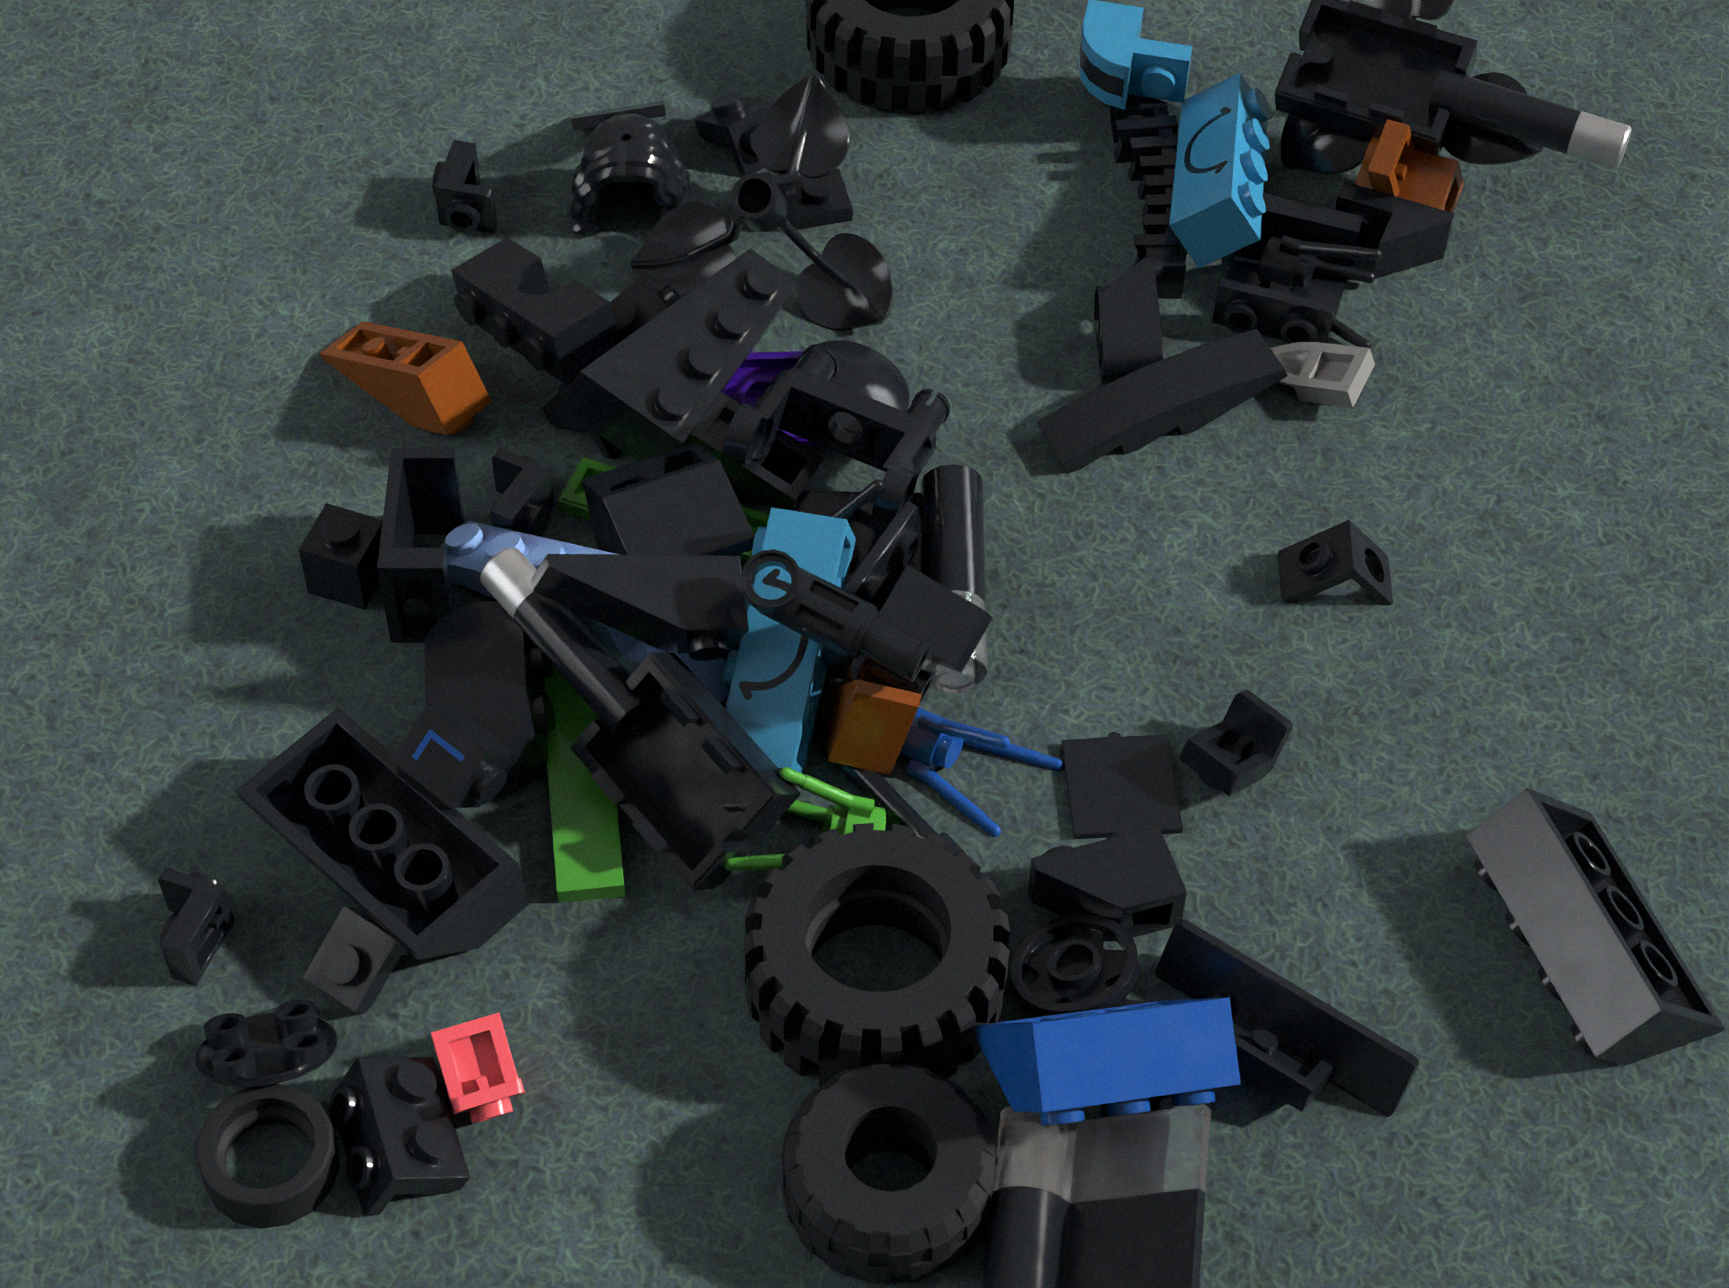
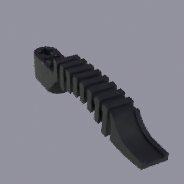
[1094,95,1187,383]

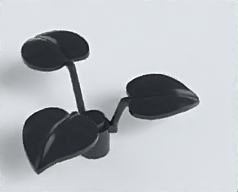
[1280,0,1543,174]
[630,73,893,330]

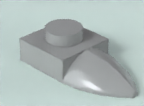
[1271,342,1375,408]

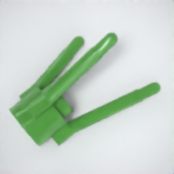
[724,767,886,871]

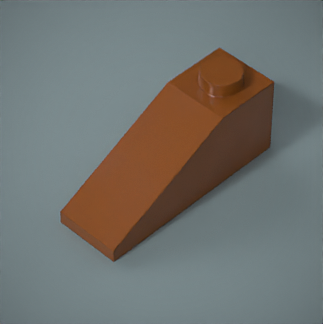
[319,321,492,435]

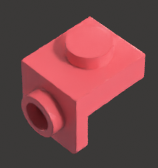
[430,1012,525,1124]

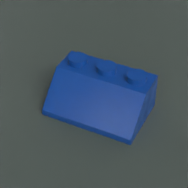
[975,997,1241,1125]

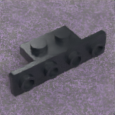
[1155,919,1419,1116]

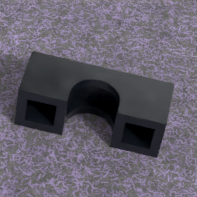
[451,237,620,385]

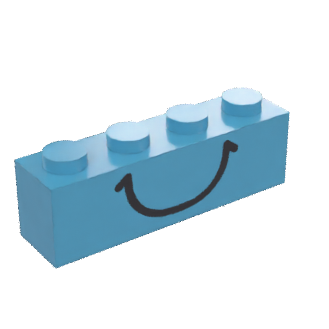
[1169,72,1271,268]
[724,507,856,774]

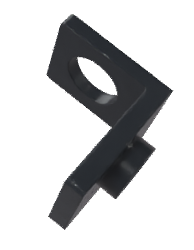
[1278,520,1393,605]

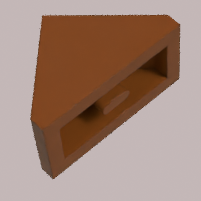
[828,679,921,775]

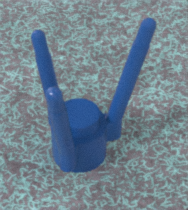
[899,707,1064,837]

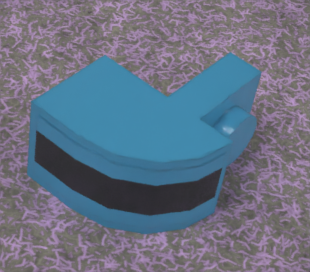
[1079,0,1193,110]

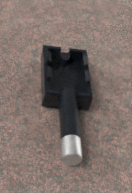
[1274,0,1632,169]
[480,548,801,891]

